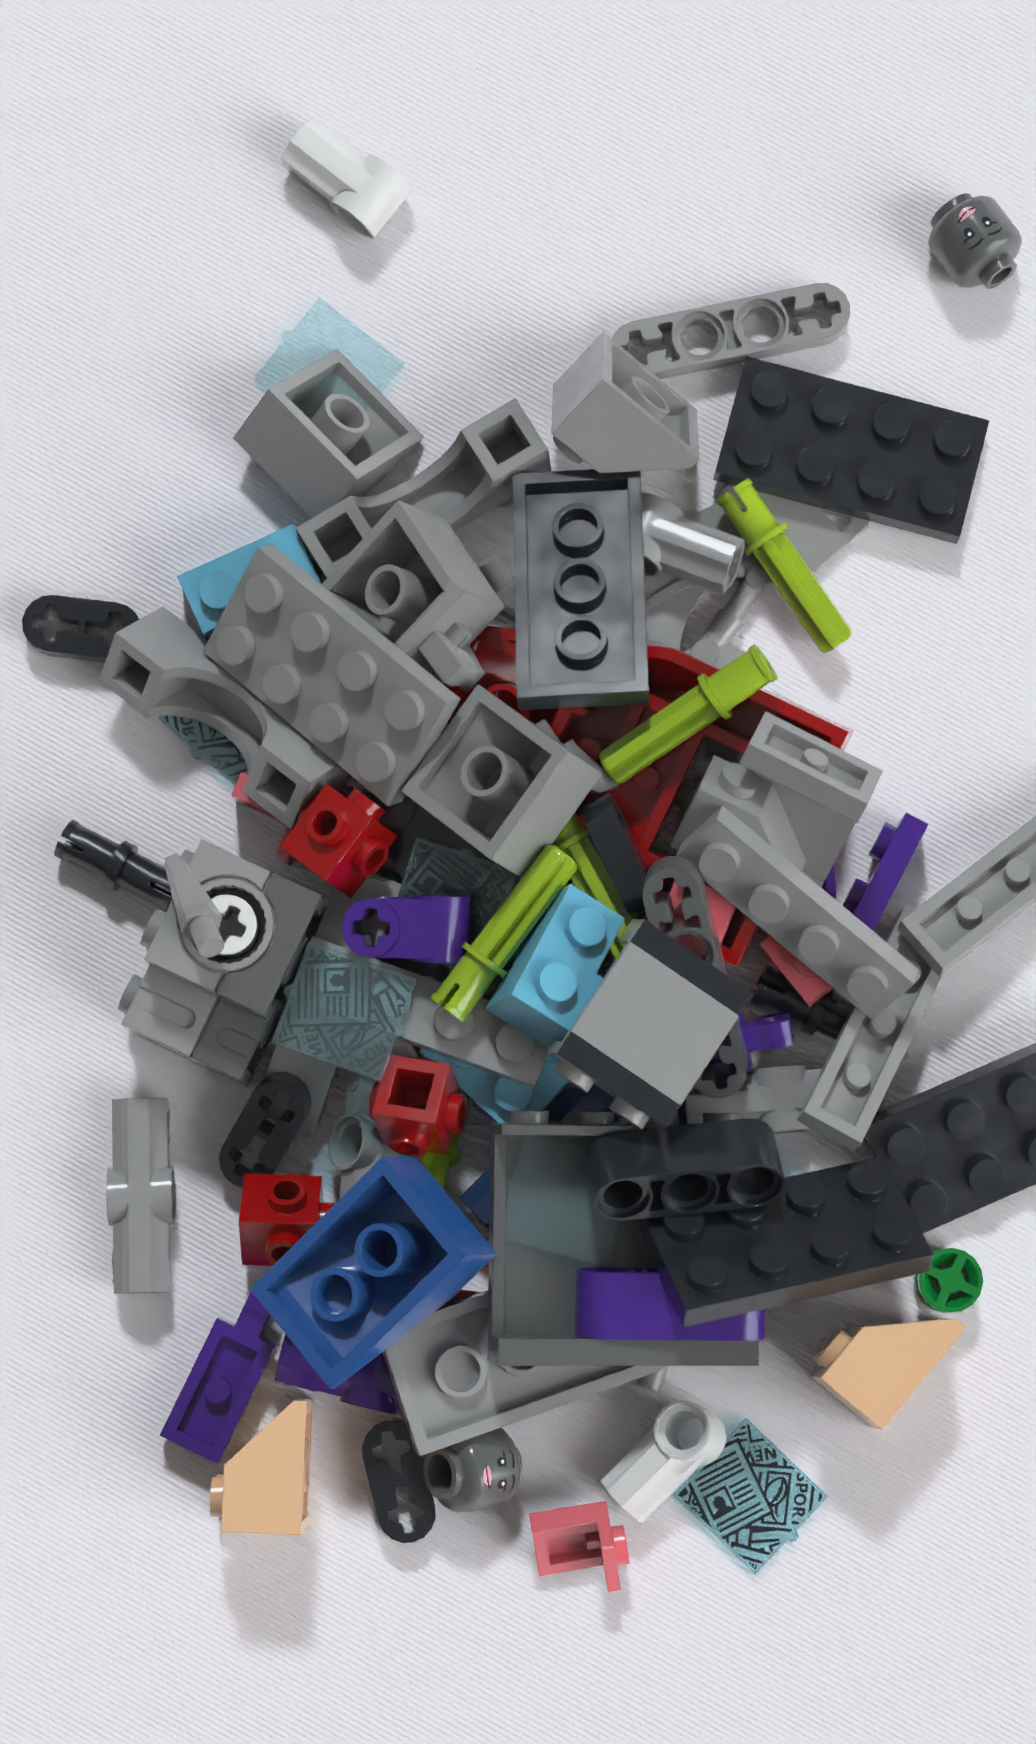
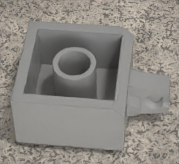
[321,500,505,692]

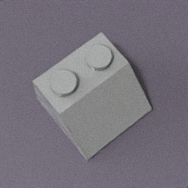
[551,332,699,473]
[233,349,424,518]
[402,684,602,878]

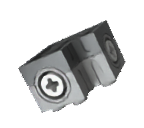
[118,839,326,1087]

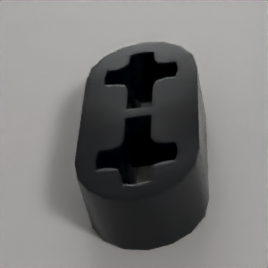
[22,595,139,663]
[580,793,660,918]
[219,1072,312,1188]
[362,1420,436,1543]

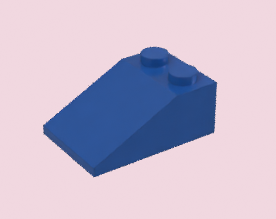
[250,1156,497,1389]

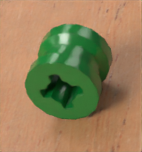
[914,1248,983,1313]

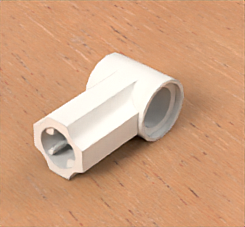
[281,117,413,239]
[600,1400,726,1523]

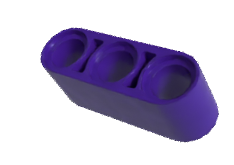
[575,1267,765,1341]

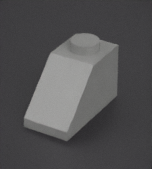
[670,755,806,871]

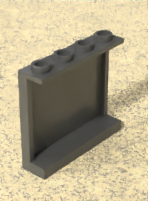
[487,1111,759,1366]

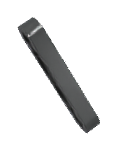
[643,856,748,1098]

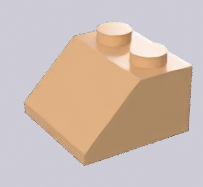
[811,1319,966,1430]
[210,1398,313,1535]

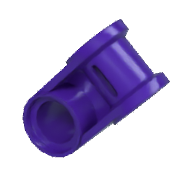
[341,895,470,963]

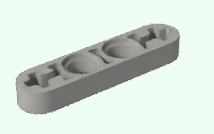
[612,283,850,379]

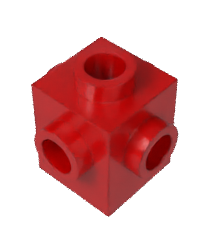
[280,783,397,898]
[369,1054,468,1157]
[238,1174,335,1266]

